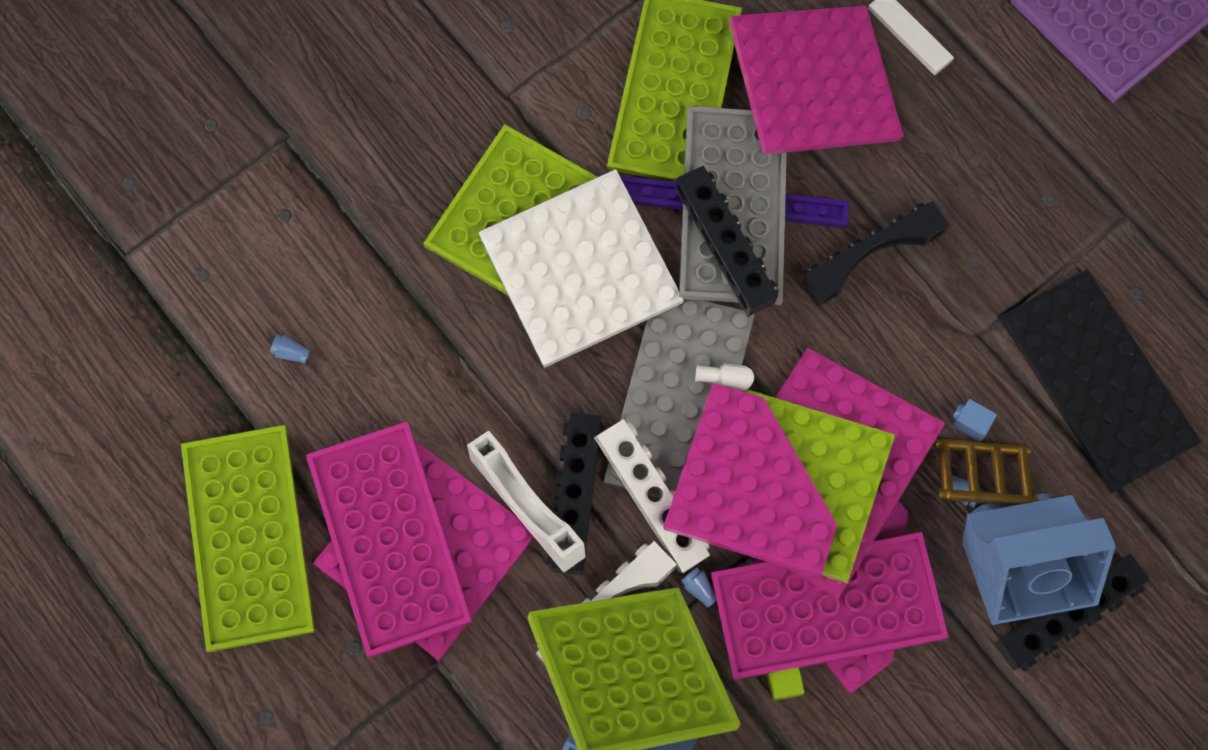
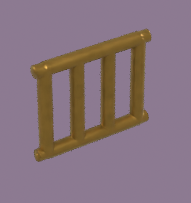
[934,439,1038,505]

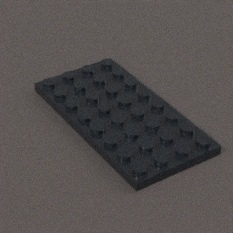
[999,269,1202,494]

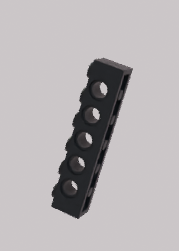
[674,165,779,317]
[547,412,601,576]
[994,553,1150,671]

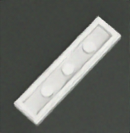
[868,0,954,76]

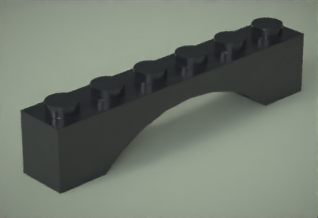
[802,201,949,307]

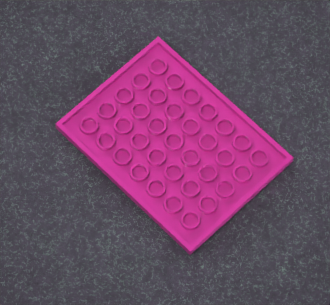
[775,348,945,599]

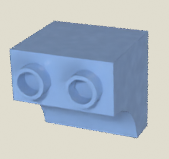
[962,493,1116,625]

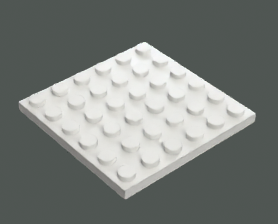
[478,170,683,368]

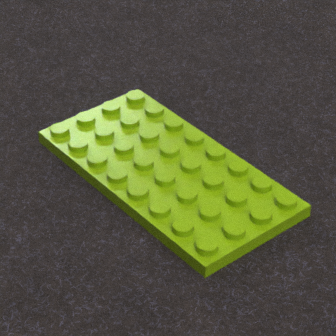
[607,0,742,182]
[181,425,315,652]

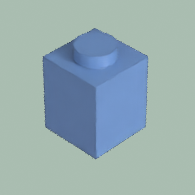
[952,399,997,442]

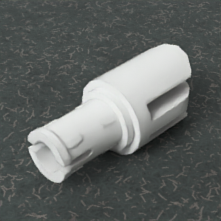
[695,363,754,391]

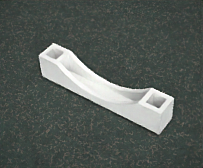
[467,431,585,572]
[536,541,677,664]

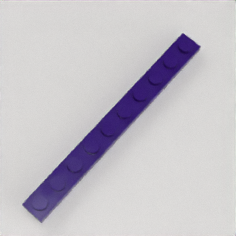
[599,174,849,228]

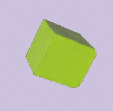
[767,667,804,701]

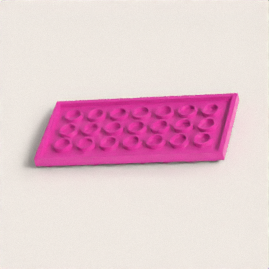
[306,422,472,658]
[711,532,949,681]

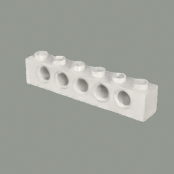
[594,419,710,573]

